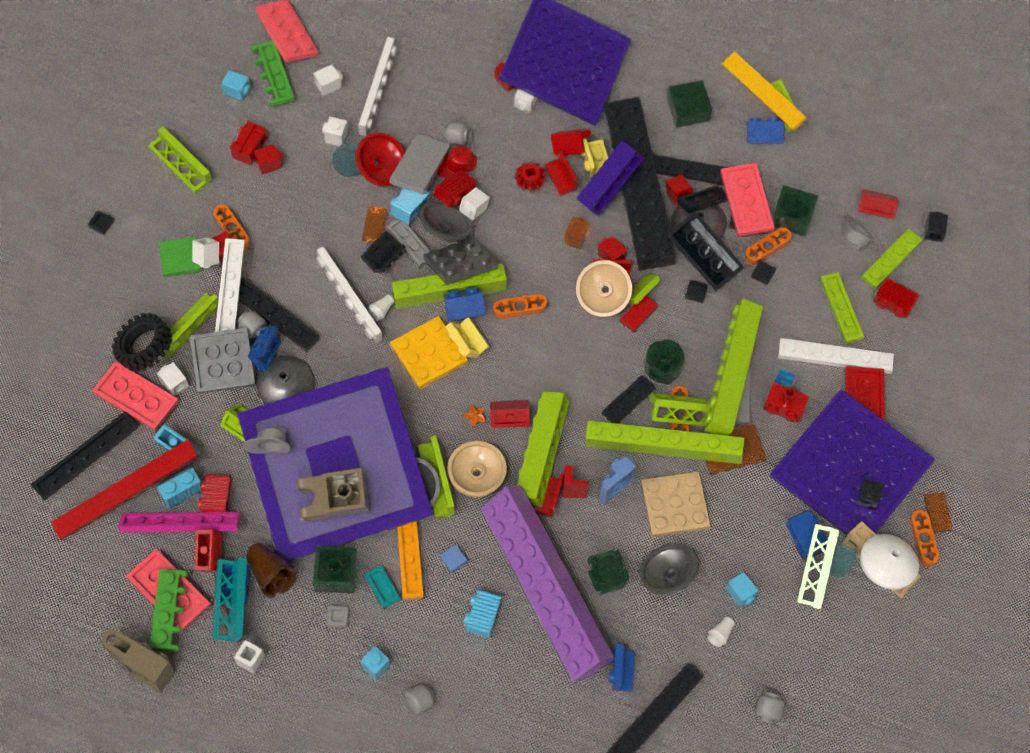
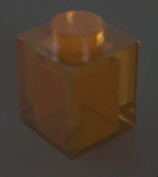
[564,217,590,250]

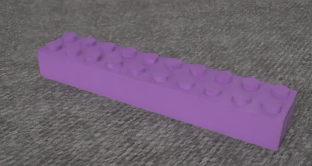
[481,486,615,682]

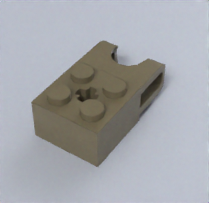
[296,468,370,522]
[102,629,175,693]

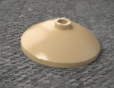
[576,260,632,317]
[448,441,507,497]

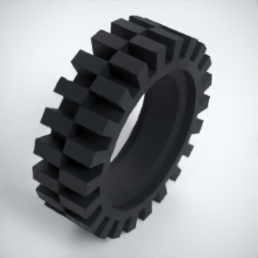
[112,313,172,372]

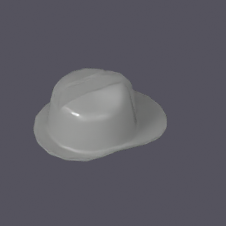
[843,214,875,251]
[243,427,291,454]

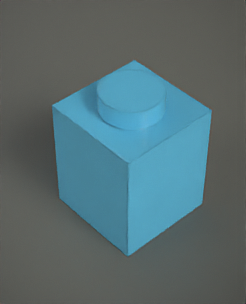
[221,70,251,101]
[725,572,759,608]
[360,646,390,680]

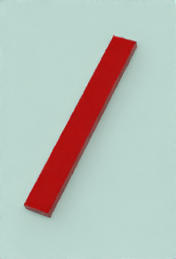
[51,439,199,540]

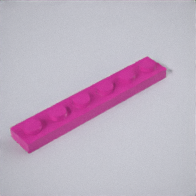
[118,512,241,533]

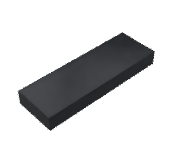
[677,185,728,214]
[602,375,656,424]

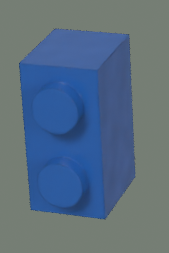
[443,287,486,321]
[786,511,828,560]

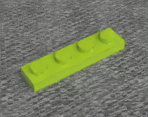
[861,228,923,290]
[820,272,864,344]

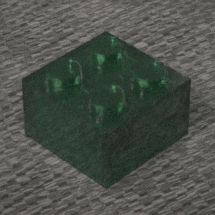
[666,80,712,128]
[772,185,818,237]
[313,546,358,594]

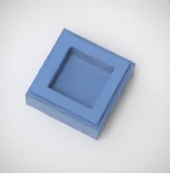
[439,545,467,573]

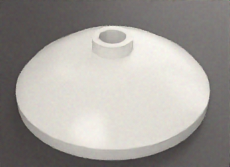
[860,534,919,590]

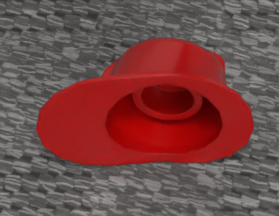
[436,146,477,179]

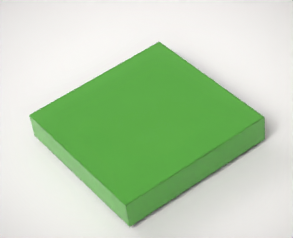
[159,236,201,277]

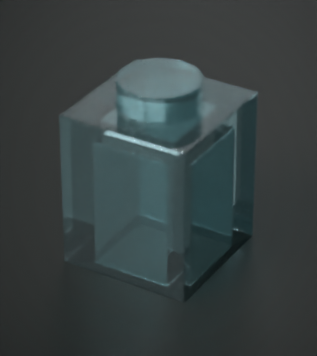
[830,544,858,579]

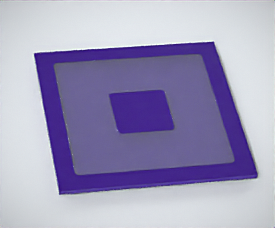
[237,367,433,562]

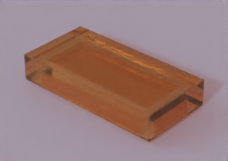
[361,206,387,242]
[924,492,953,533]

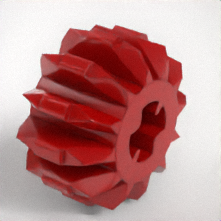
[515,161,546,193]

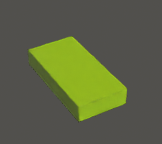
[628,274,661,304]

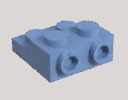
[599,455,636,505]

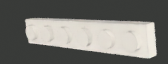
[358,37,397,136]
[215,238,245,332]
[316,247,382,343]
[778,338,894,374]

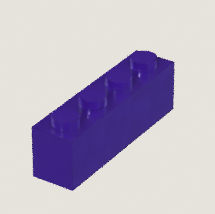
[576,140,645,216]

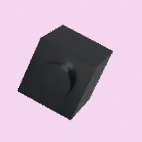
[924,211,948,243]
[856,479,884,509]

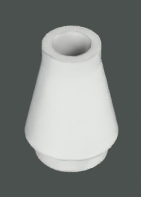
[367,295,394,321]
[708,617,735,647]

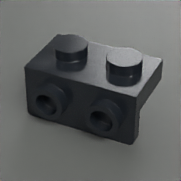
[360,231,405,273]

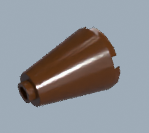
[247,543,298,598]

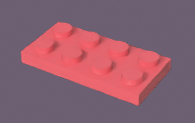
[255,0,318,63]
[720,163,774,237]
[92,361,179,432]
[126,549,211,632]

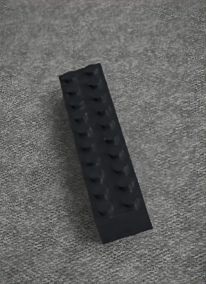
[604,97,675,271]

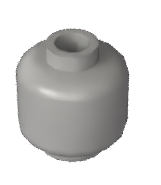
[444,121,472,146]
[238,311,266,339]
[403,684,434,715]
[755,692,785,724]

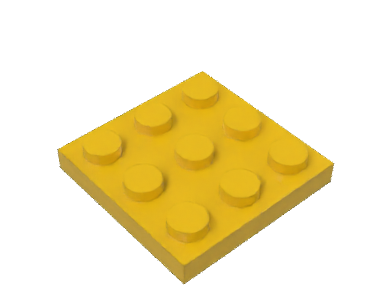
[390,316,468,390]

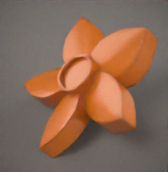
[463,405,486,427]

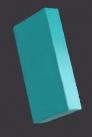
[364,565,401,610]

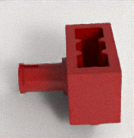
[763,382,810,423]

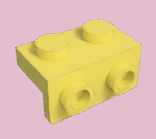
[580,138,608,178]
[446,318,489,358]

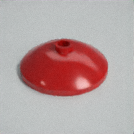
[355,132,405,187]

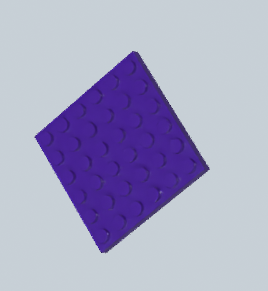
[498,0,631,126]
[769,389,935,535]

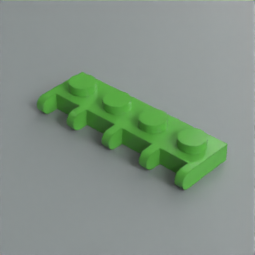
[250,41,295,107]
[150,569,188,651]

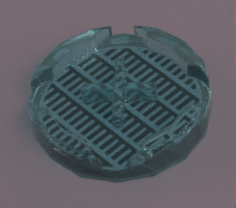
[332,143,360,177]

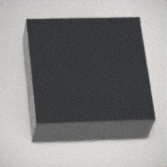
[87,210,114,235]
[751,260,777,285]
[685,280,708,303]

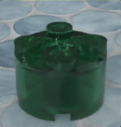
[644,339,685,385]
[587,550,629,595]

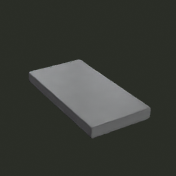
[389,134,450,194]

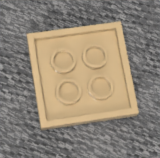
[641,472,710,537]

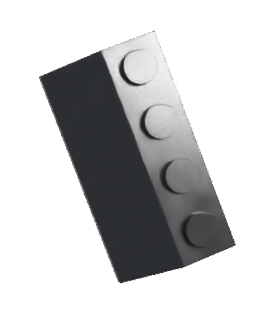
[666,211,744,291]

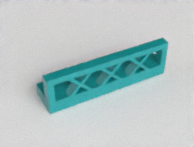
[212,558,247,642]

